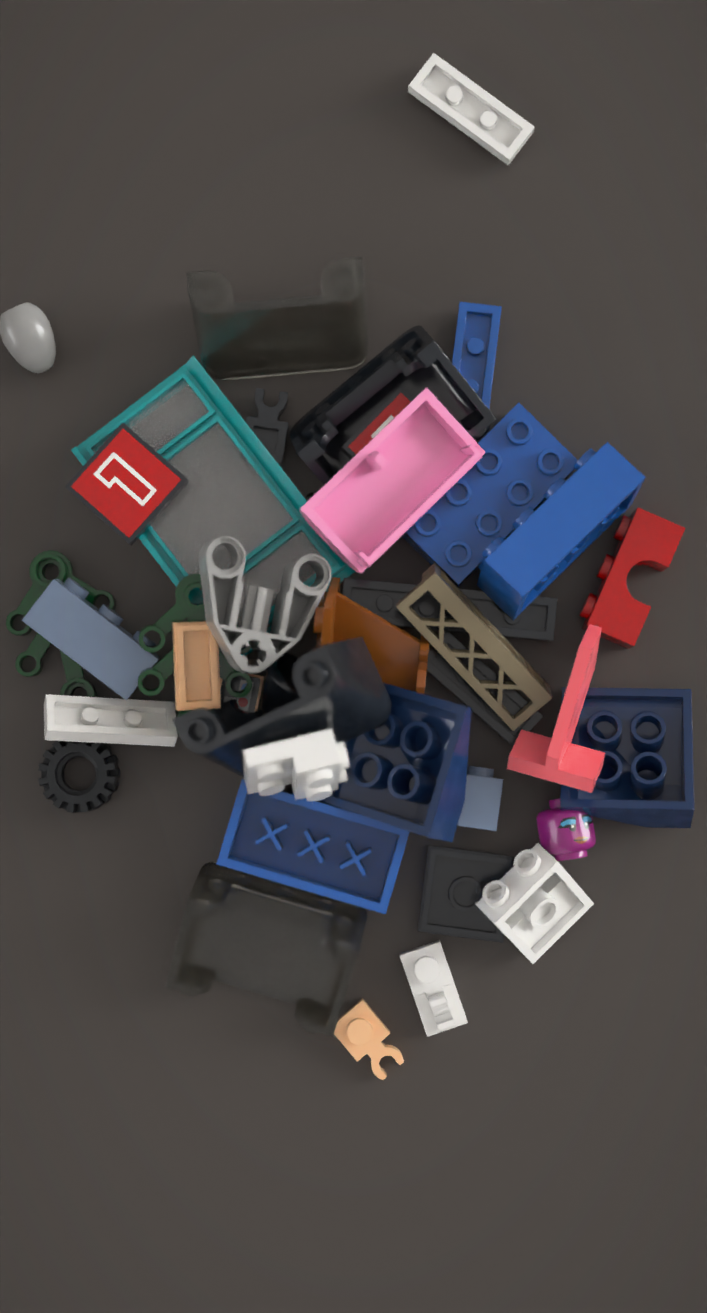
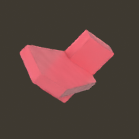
[507,624,605,793]

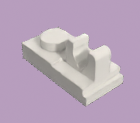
[399,940,468,1037]

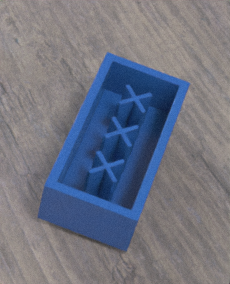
[402,402,578,587]
[477,442,646,620]
[217,779,410,914]

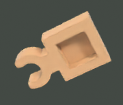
[329,998,404,1080]

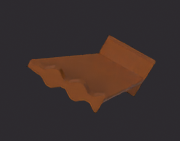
[313,577,429,694]

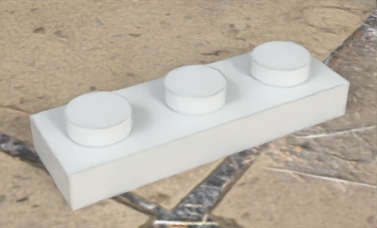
[408,53,535,165]
[44,694,178,747]

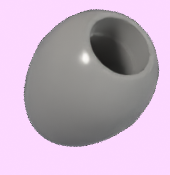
[0,302,56,373]

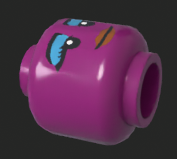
[536,798,596,861]

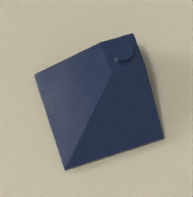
[319,683,471,842]
[560,687,694,828]

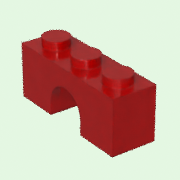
[579,507,685,649]

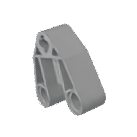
[199,536,332,673]

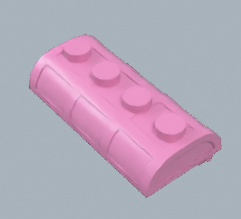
[300,387,486,574]

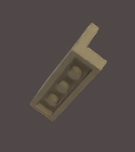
[396,563,552,731]

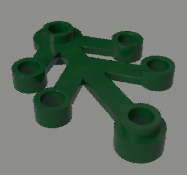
[6,550,116,697]
[138,573,252,736]

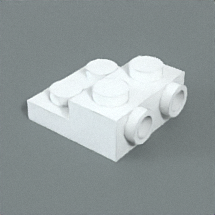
[243,728,349,802]
[475,843,594,964]

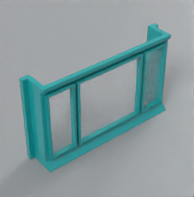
[71,355,356,657]

